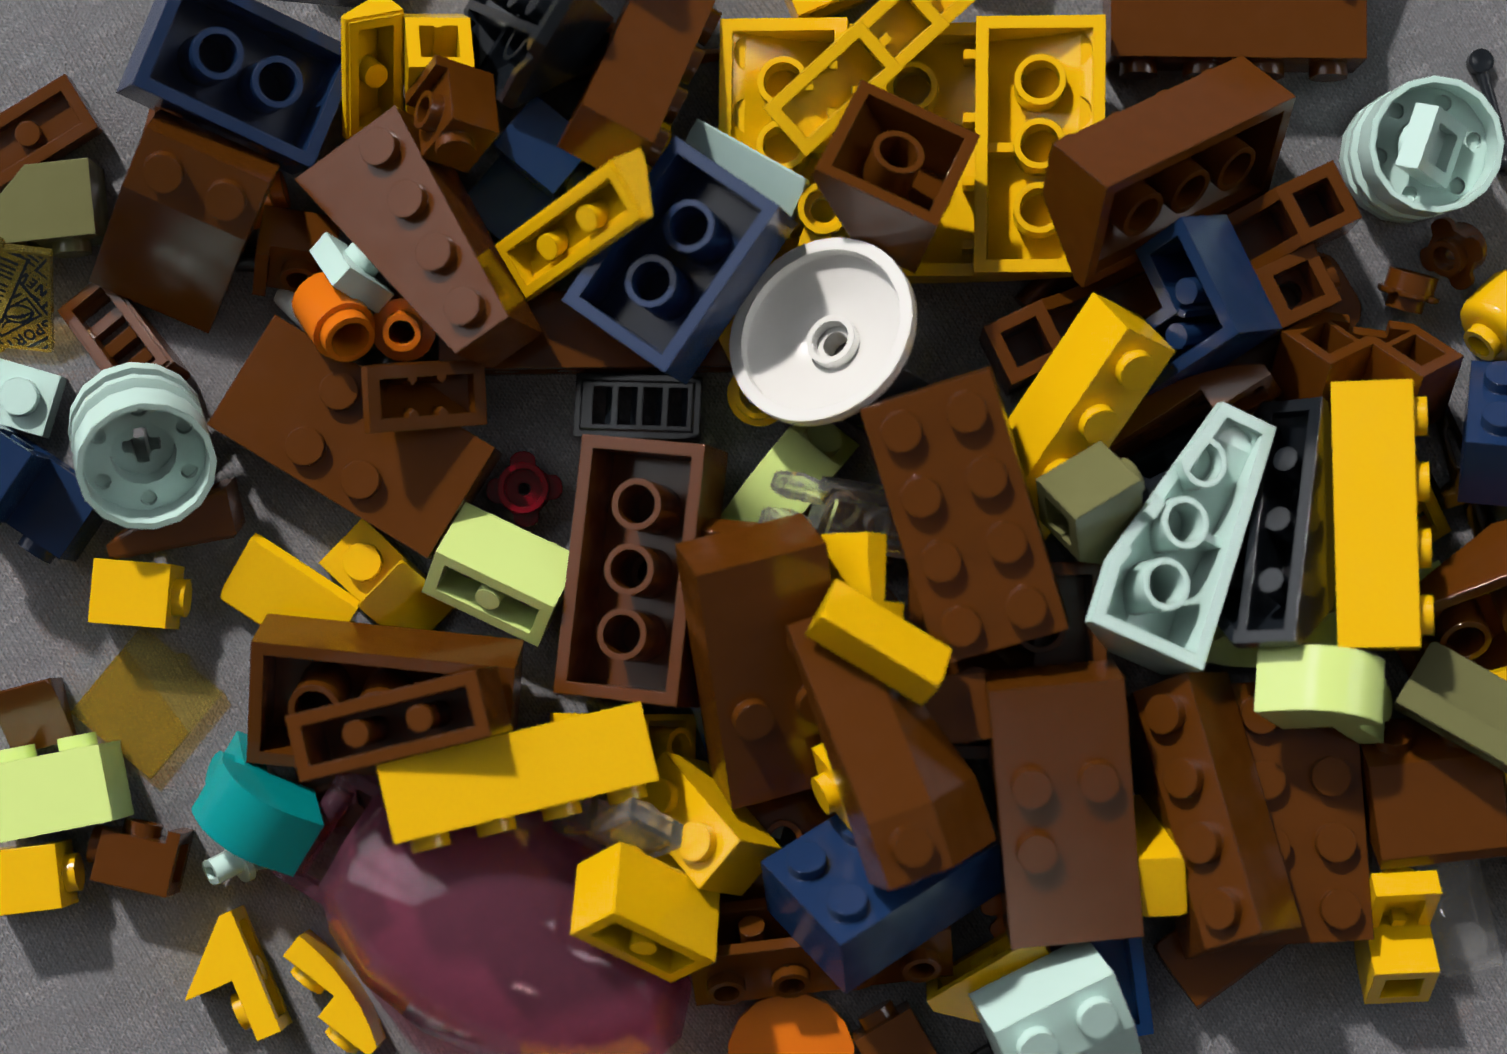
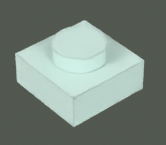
[1395,103,1468,189]
[309,232,394,313]
[0,358,67,439]

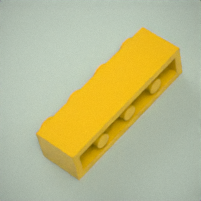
[1008,292,1175,540]
[1331,379,1434,651]
[376,701,659,854]

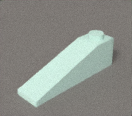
[1085,402,1277,675]

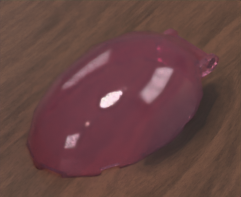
[271,772,692,1054]

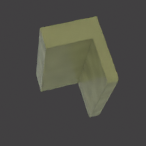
[1392,642,1507,773]

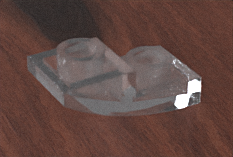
[552,797,684,858]

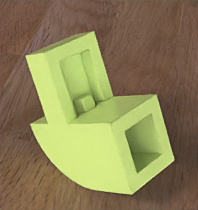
[721,423,859,523]
[1254,645,1392,744]

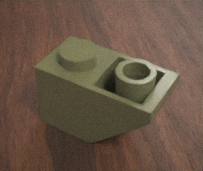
[0,158,109,265]
[1036,440,1145,565]

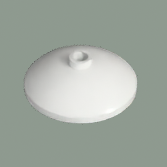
[729,237,917,426]

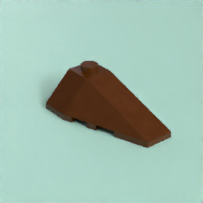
[784,616,996,890]

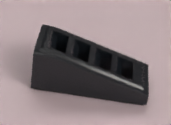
[573,373,703,444]

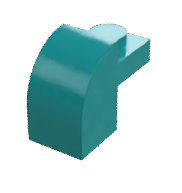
[191,731,324,877]

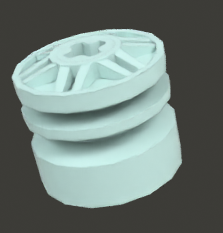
[1339,75,1504,224]
[68,362,217,529]

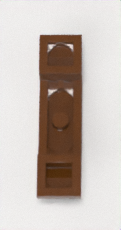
[1109,364,1283,459]

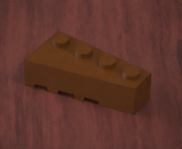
[295,105,543,369]

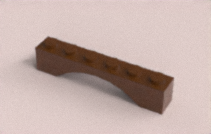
[979,160,1362,397]

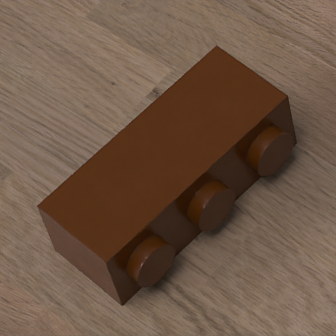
[285,666,513,782]

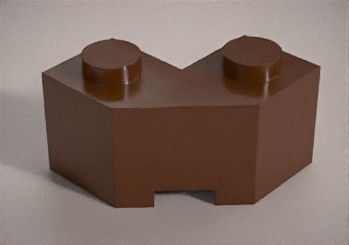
[1270,312,1464,425]

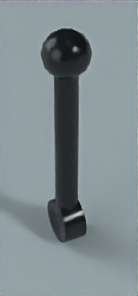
[1466,48,1507,176]

